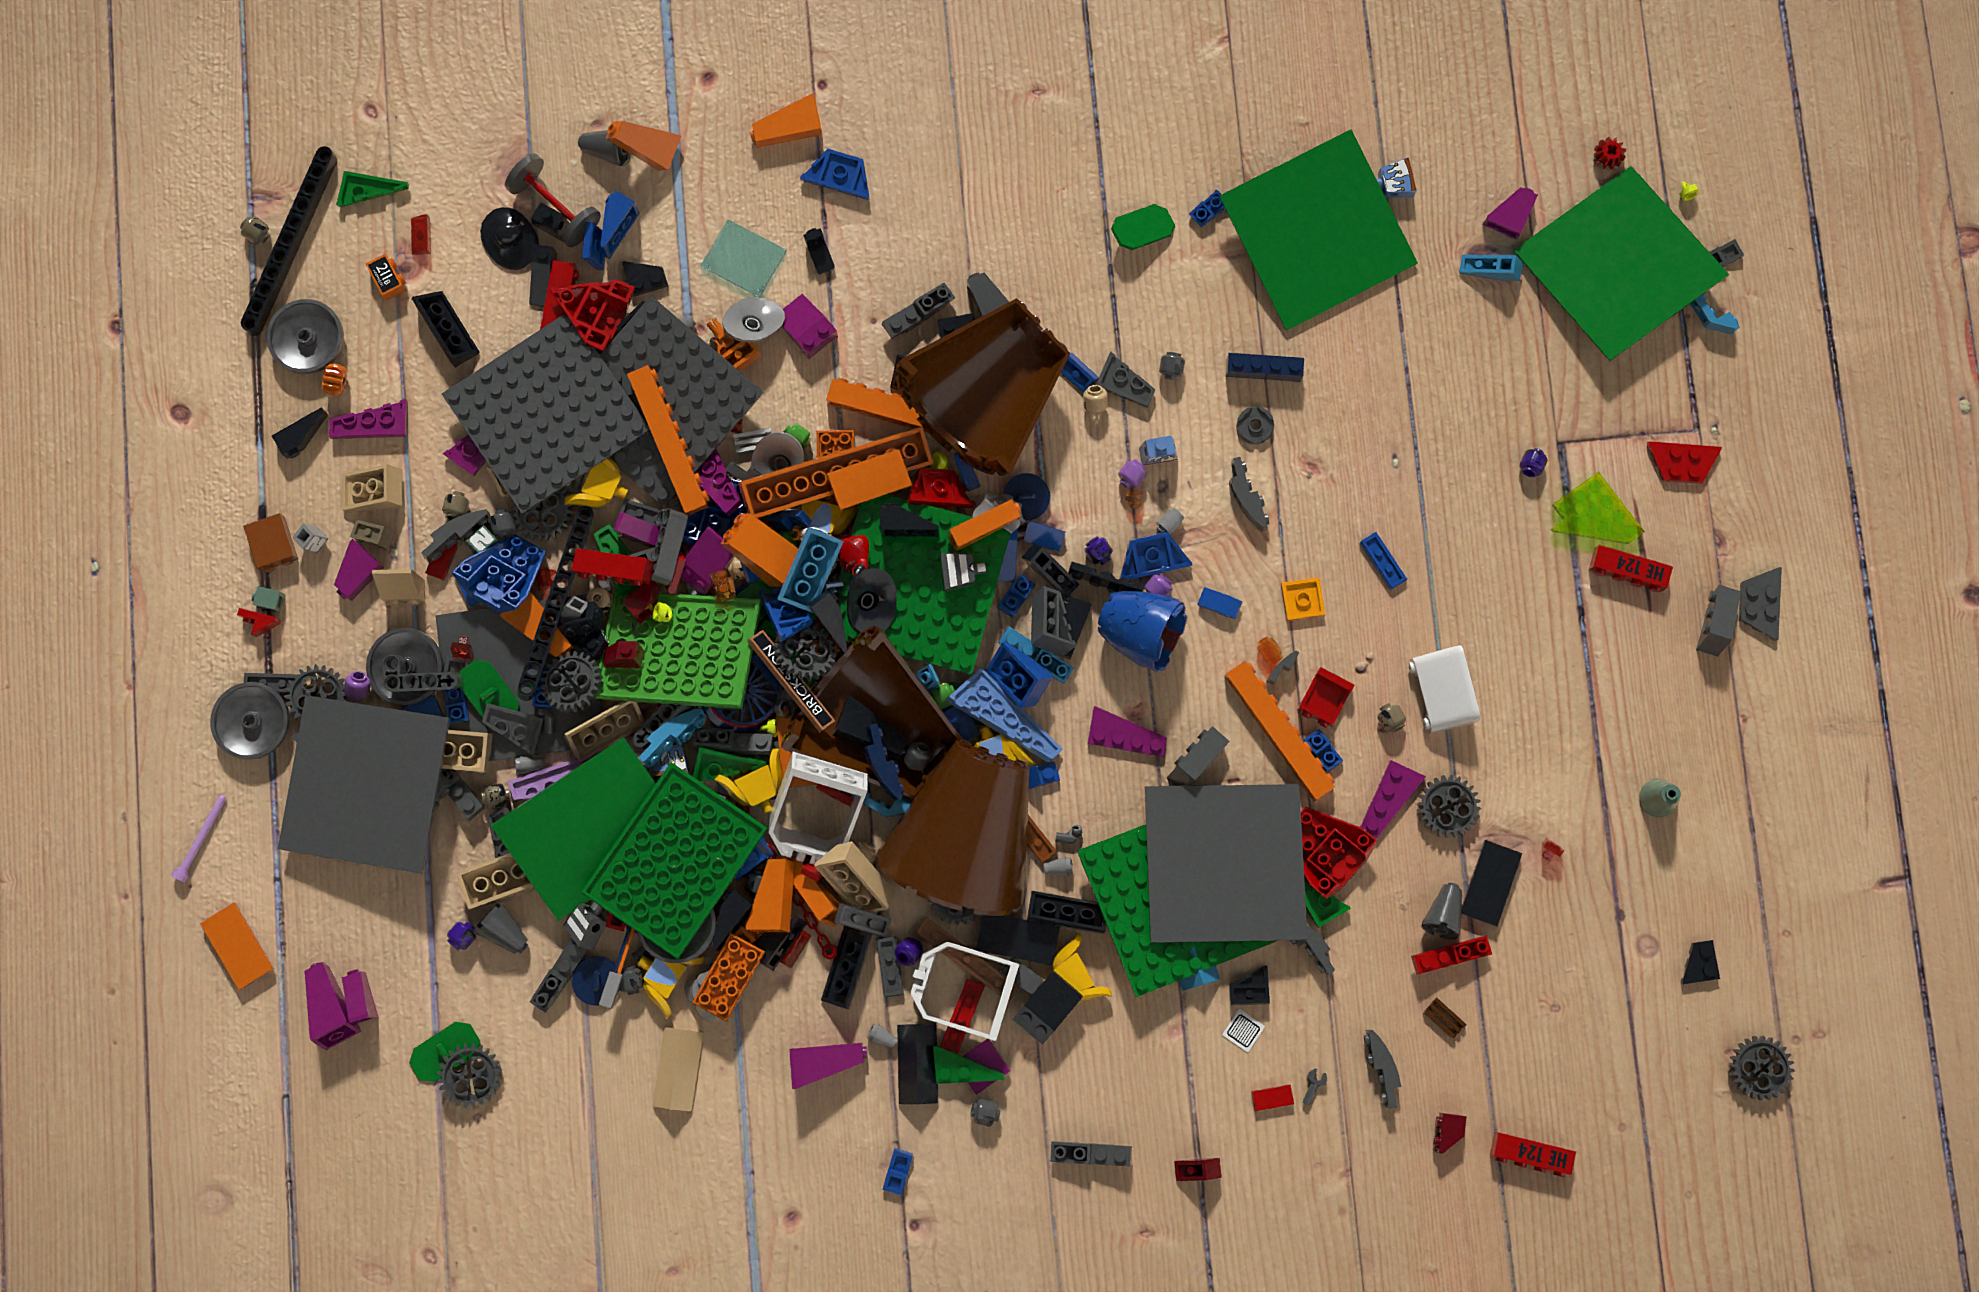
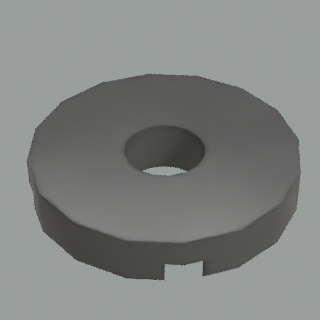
[1236,407,1274,445]

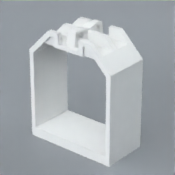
[769,752,867,865]
[911,942,1019,1041]

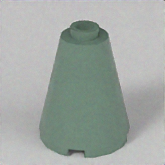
[1639,779,1681,817]

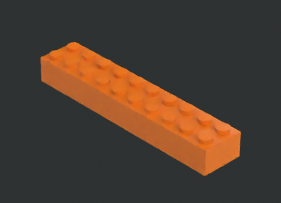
[738,427,933,518]

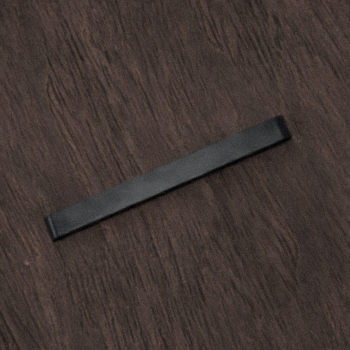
[241,146,337,336]
[517,506,594,701]

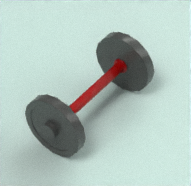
[505,153,601,248]

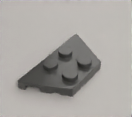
[1739,567,1782,641]

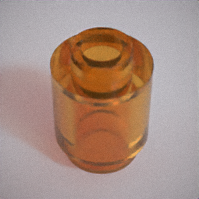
[1257,636,1284,666]

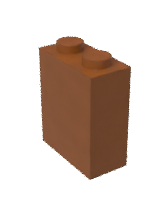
[243,513,298,572]

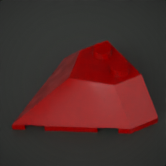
[549,280,635,351]

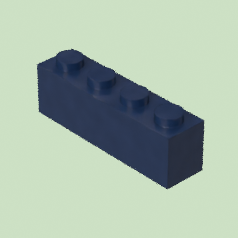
[1226,353,1304,382]

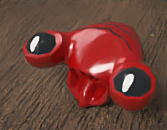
[838,535,869,576]

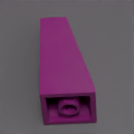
[304,962,361,1050]
[789,1043,868,1089]

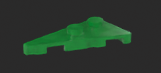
[336,171,409,208]
[693,747,766,782]
[1304,877,1351,928]
[933,1045,1006,1084]

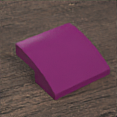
[962,1039,1011,1095]

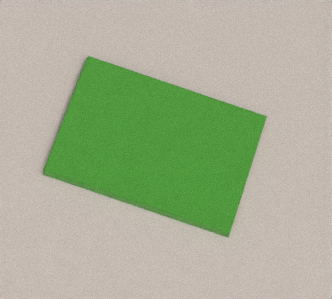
[594,590,762,709]

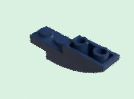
[863,724,904,800]

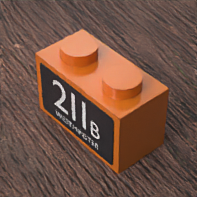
[366,253,407,301]

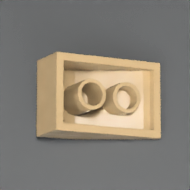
[342,464,402,511]
[372,569,425,606]

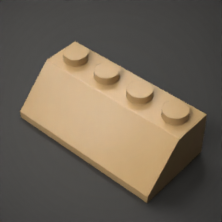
[441,730,493,772]
[814,842,895,913]
[456,853,534,911]

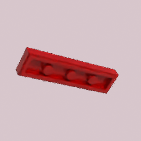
[940,978,985,1053]

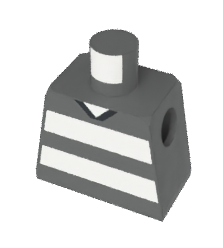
[941,553,986,593]
[563,902,607,950]

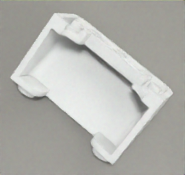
[1409,645,1480,734]

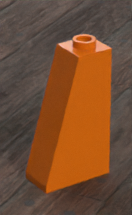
[750,94,822,148]
[606,121,681,171]
[947,499,1022,552]
[500,592,575,660]
[787,855,839,927]
[746,856,795,932]

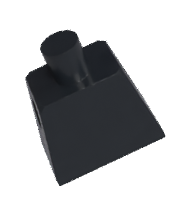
[531,203,570,242]

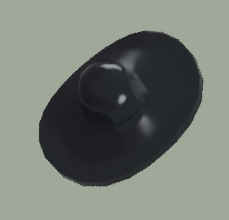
[480,207,539,270]
[847,568,897,634]

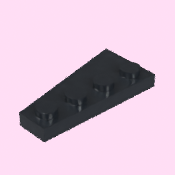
[1068,561,1145,593]

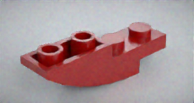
[1411,935,1492,975]

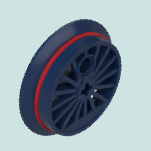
[702,650,785,733]

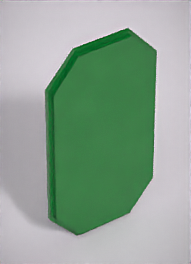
[1111,204,1175,250]
[460,660,519,718]
[409,1022,480,1082]

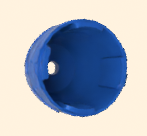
[1098,591,1188,672]

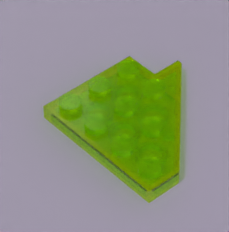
[1550,471,1645,544]

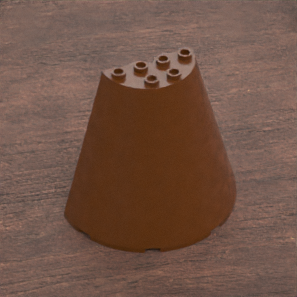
[895,298,1070,476]
[781,626,963,799]
[875,740,1030,916]

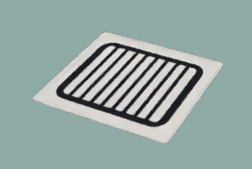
[1222,1009,1265,1052]

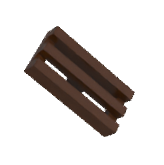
[1423,998,1467,1039]

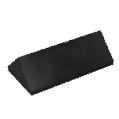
[412,291,480,368]
[1027,891,1106,934]
[821,926,873,1010]
[897,1024,938,1105]

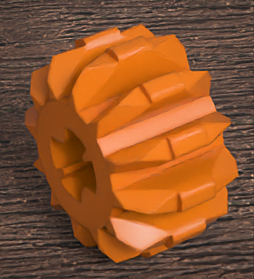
[322,363,347,396]

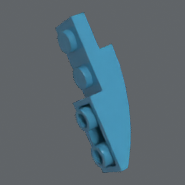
[998,626,1074,684]
[638,708,706,769]

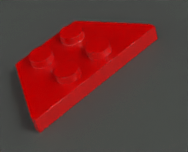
[1647,441,1722,484]
[907,468,976,508]

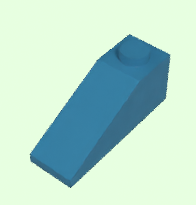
[1459,255,1523,281]

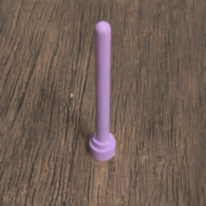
[171,795,226,883]

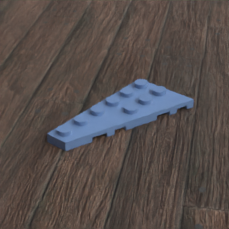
[946,667,1063,763]

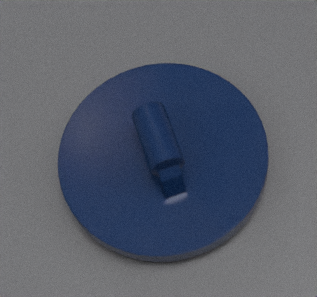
[1003,473,1050,521]
[572,956,620,1006]

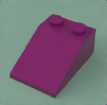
[782,294,838,359]
[681,527,735,596]

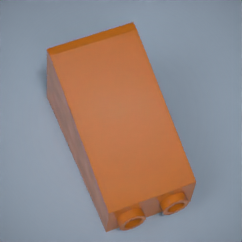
[721,513,798,587]

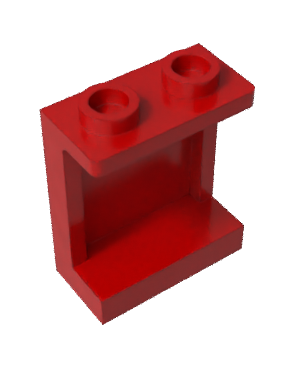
[1297,667,1355,728]

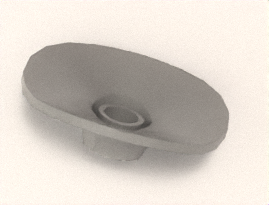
[722,297,785,342]
[751,432,805,475]

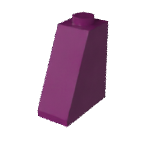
[1482,187,1538,240]
[614,512,660,548]
[334,539,384,601]
[342,969,378,1023]

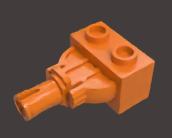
[706,318,761,372]

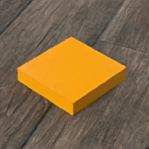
[1281,577,1326,621]

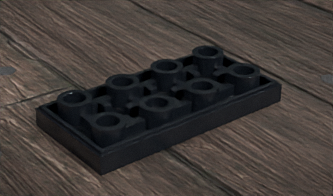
[1461,840,1522,927]
[976,915,1060,965]

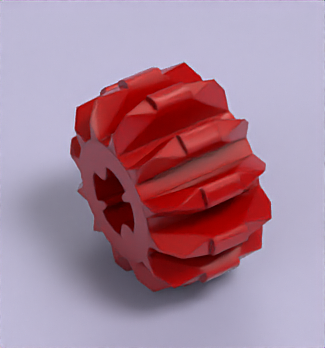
[1594,137,1626,169]

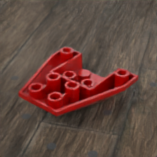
[1301,807,1378,899]

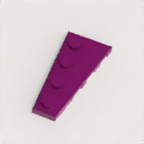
[329,399,408,439]
[1087,706,1167,757]
[1360,760,1426,838]

